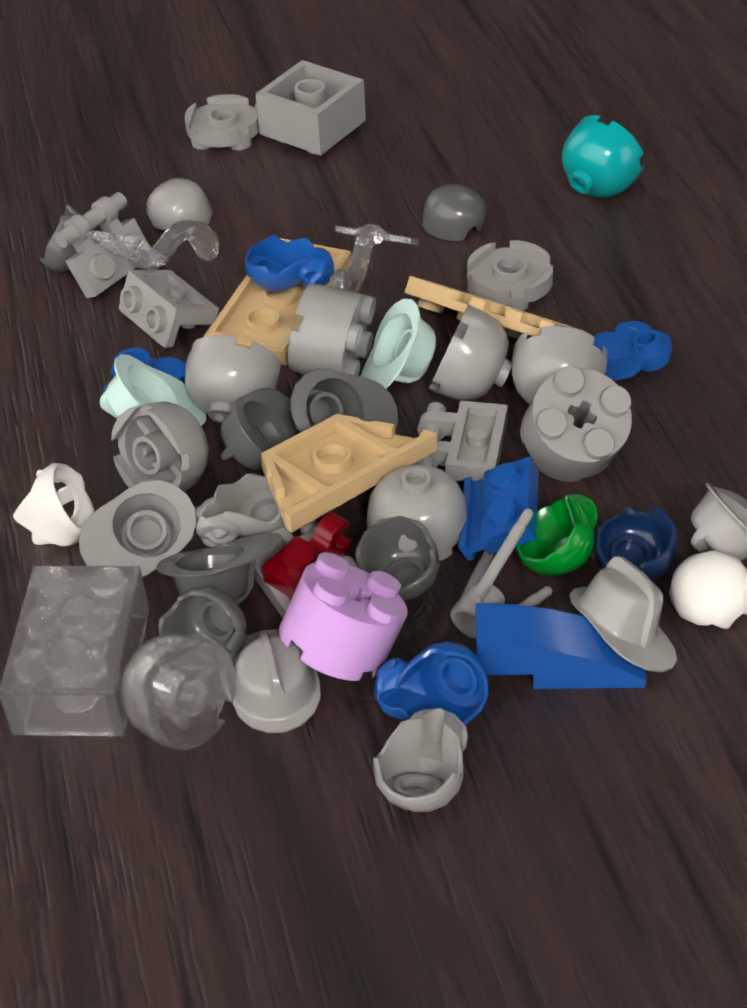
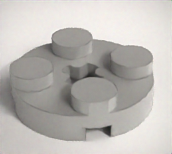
[184,94,259,150]
[467,240,553,311]

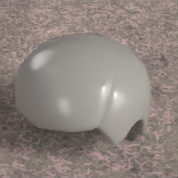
[146,178,213,234]

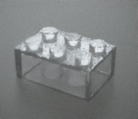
[0,566,149,736]

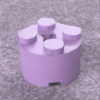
[279,552,408,681]

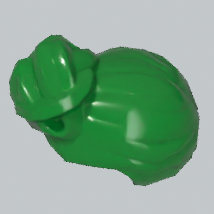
[515,494,598,577]

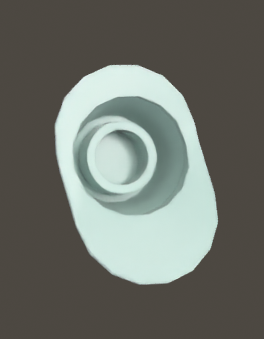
[360,299,436,389]
[99,354,207,426]

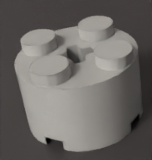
[288,283,376,376]
[520,366,632,482]

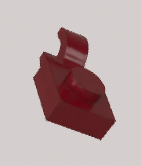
[261,512,351,598]

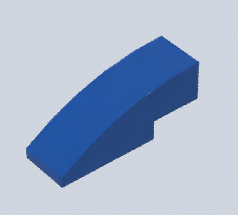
[475,603,646,689]

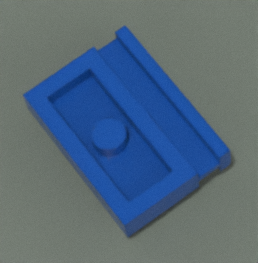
[458,457,539,561]

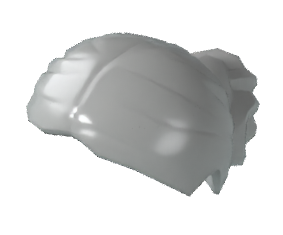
[195,473,285,547]
[373,708,468,812]

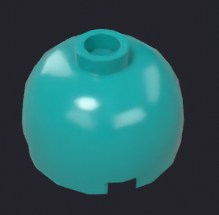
[561,115,645,198]

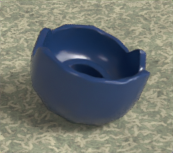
[595,506,677,581]

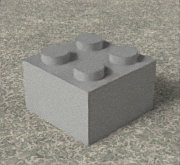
[255,60,366,155]

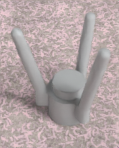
[450,508,553,639]

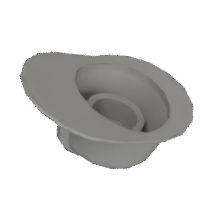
[79,480,196,582]
[690,482,747,562]
[569,557,677,672]
[225,629,321,733]

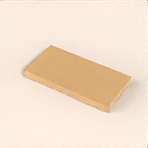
[203,238,352,365]

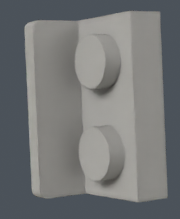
[119,270,219,348]

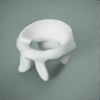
[13,463,94,546]

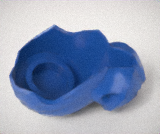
[245,234,335,292]
[374,641,489,725]

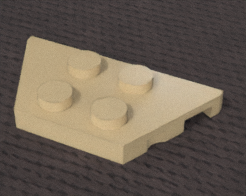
[261,414,437,533]

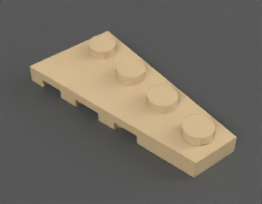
[405,276,584,339]

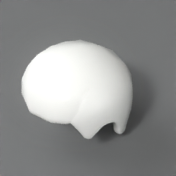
[669,550,747,629]

